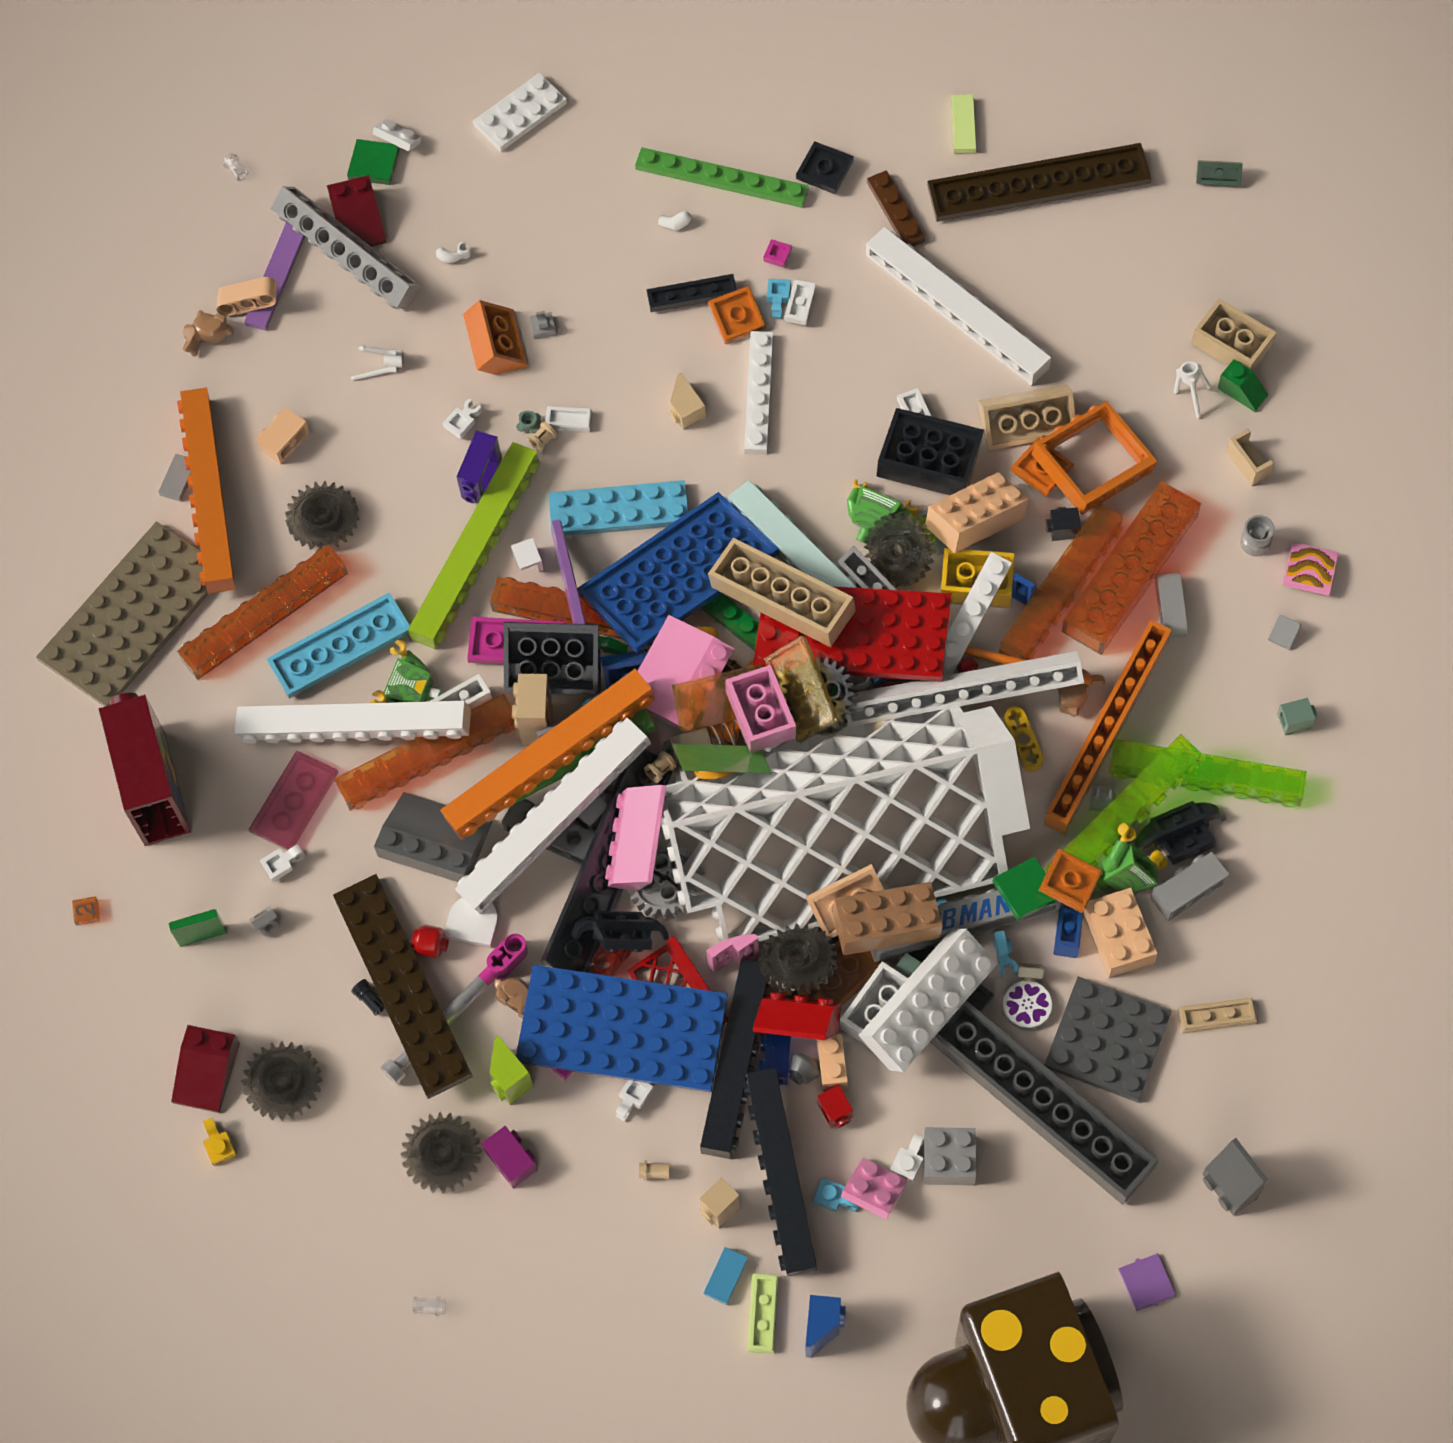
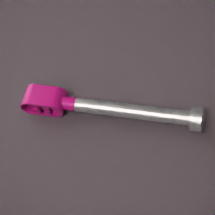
[380,933,528,1085]

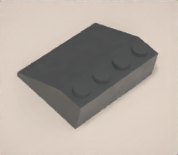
[374,792,493,882]

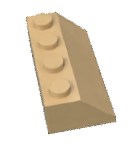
[978,384,1075,450]

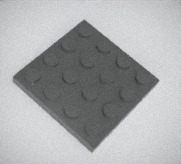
[1044,976,1172,1103]

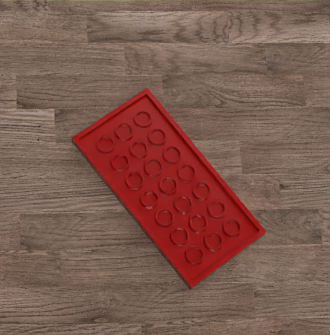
[753,586,952,681]

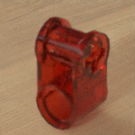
[592,946,632,976]

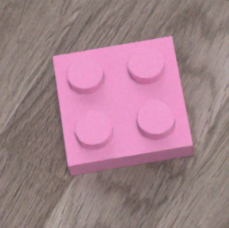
[841,1158,908,1219]

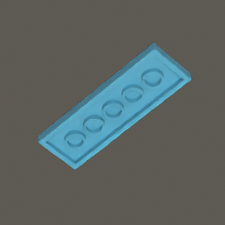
[549,480,688,536]
[267,592,410,699]

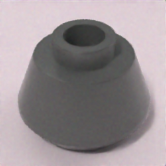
[788,1053,820,1085]

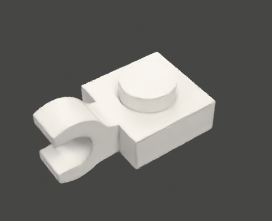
[259,844,306,882]
[616,1080,653,1122]
[890,1134,924,1182]

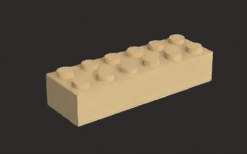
[708,538,856,647]

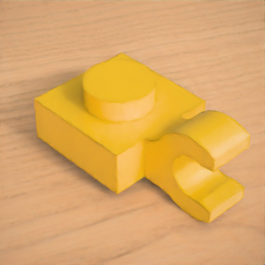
[203,1117,237,1166]

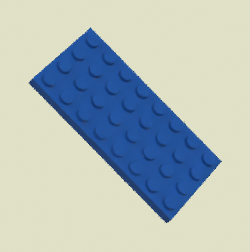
[577,492,779,653]
[516,965,728,1093]

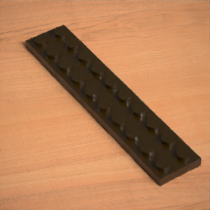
[927,143,1152,222]
[333,874,473,1099]

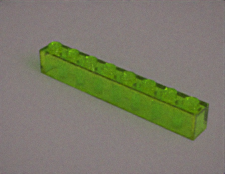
[1044,734,1202,873]
[1109,739,1307,807]

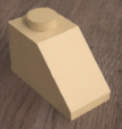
[669,373,706,429]

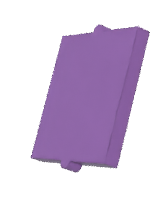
[1118,1253,1176,1311]

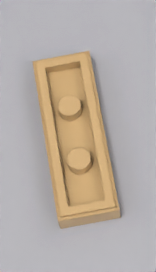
[1178,998,1257,1033]

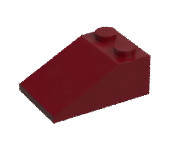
[327,175,387,252]
[171,1025,240,1113]

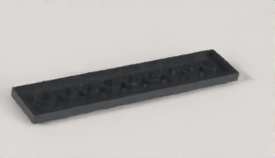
[541,749,674,973]

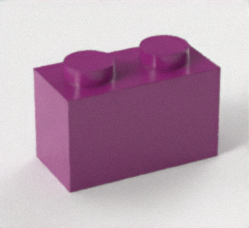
[481,1126,537,1188]

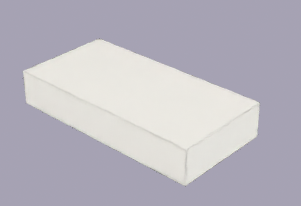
[545,406,592,432]

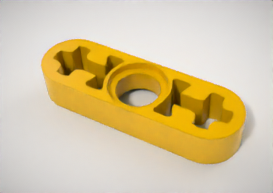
[1004,707,1043,772]

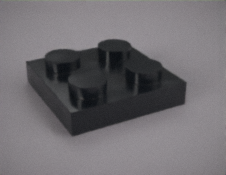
[796,141,854,194]

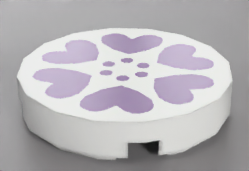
[1003,981,1052,1030]

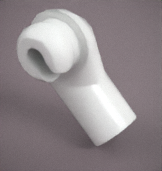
[658,211,691,231]

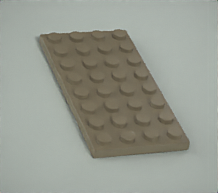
[36,521,209,706]

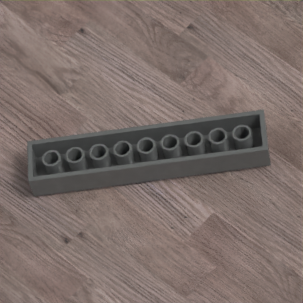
[930,1000,1158,1205]

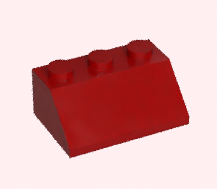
[753,992,841,1040]

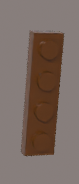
[867,170,925,247]

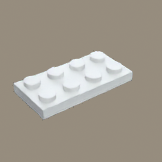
[473,73,567,152]

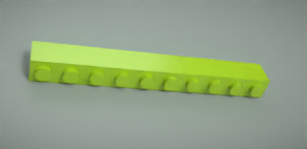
[408,442,540,650]

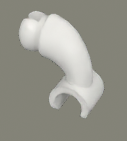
[436,242,471,263]

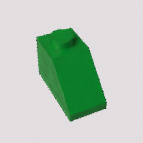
[1218,359,1268,412]

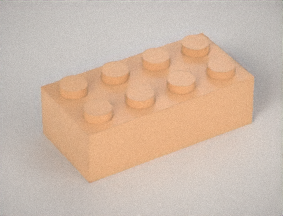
[925,472,1029,553]

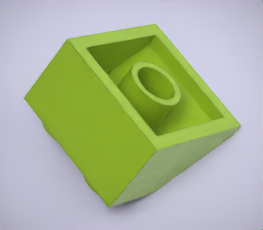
[490,1035,533,1105]

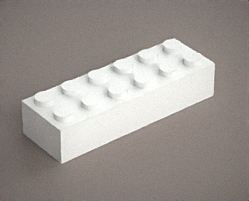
[858,929,997,1072]

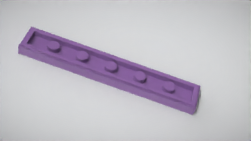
[244,222,306,331]
[552,520,586,624]

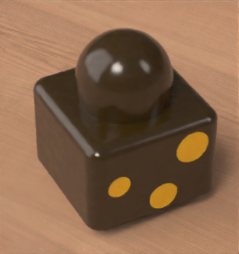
[906,1271,1123,1443]

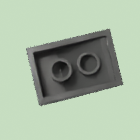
[1202,1138,1268,1216]

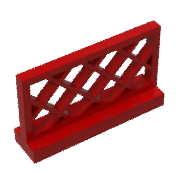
[627,936,728,1025]

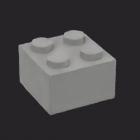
[924,1127,976,1185]

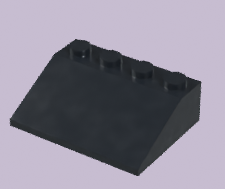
[876,408,984,495]
[503,622,601,695]

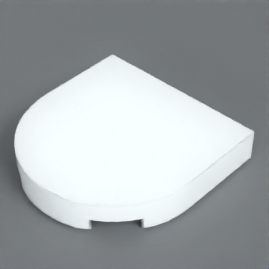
[444,897,498,948]

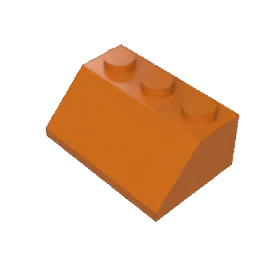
[463,300,528,375]

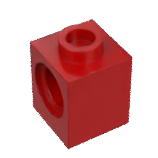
[817,1085,853,1128]

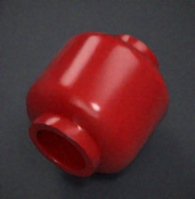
[411,924,449,959]

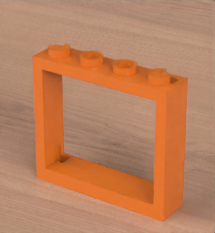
[1032,401,1158,515]

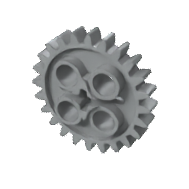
[627,843,705,920]

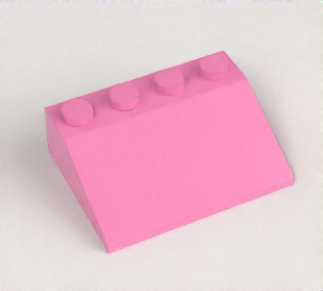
[638,615,734,733]
[605,785,666,892]

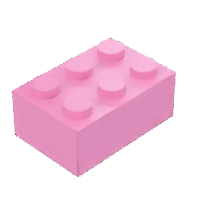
[726,665,796,753]

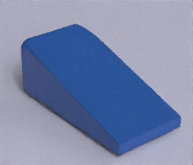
[1011,573,1039,608]
[1053,905,1083,958]

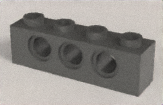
[502,799,596,865]

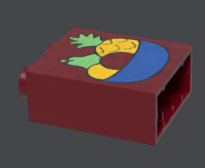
[98,692,191,846]

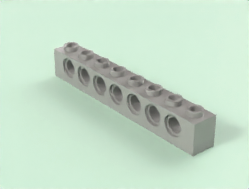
[271,186,421,309]

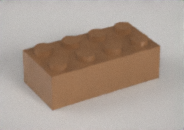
[832,882,943,956]

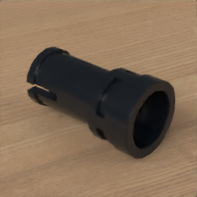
[351,979,385,1016]

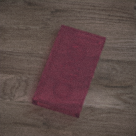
[248,750,338,850]

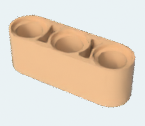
[216,277,278,316]

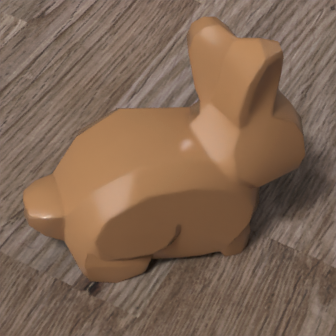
[183,310,233,357]
[1056,669,1105,717]
[494,978,529,1019]

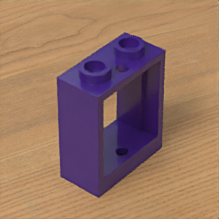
[456,430,502,503]

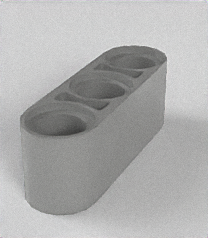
[1155,573,1187,637]

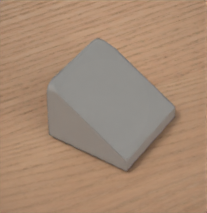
[1268,615,1301,650]

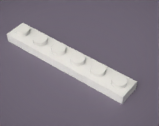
[744,331,773,454]
[943,552,1012,676]

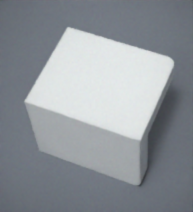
[511,538,544,572]

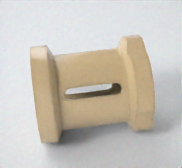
[527,422,557,452]
[644,751,676,783]

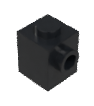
[1046,507,1081,541]

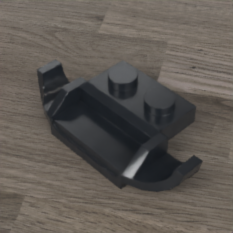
[1135,801,1226,865]
[572,911,669,952]

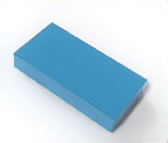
[703,1247,748,1305]

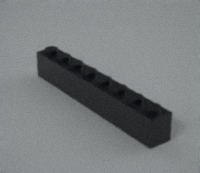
[700,959,774,1159]
[743,1067,818,1276]

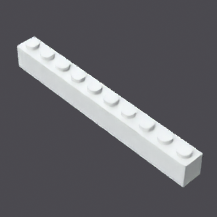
[866,227,1051,386]
[846,651,1084,727]
[235,701,471,744]
[455,718,651,914]

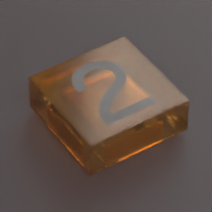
[72,896,100,926]

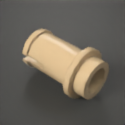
[639,1161,670,1181]

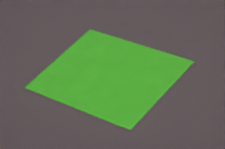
[672,744,772,773]

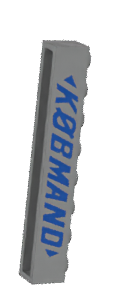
[871,888,1061,962]

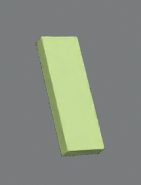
[951,94,976,154]
[748,1274,778,1354]

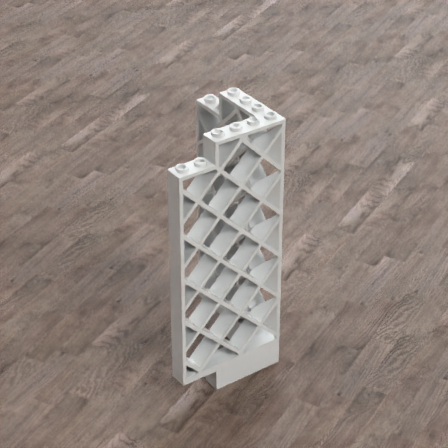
[661,706,1030,942]

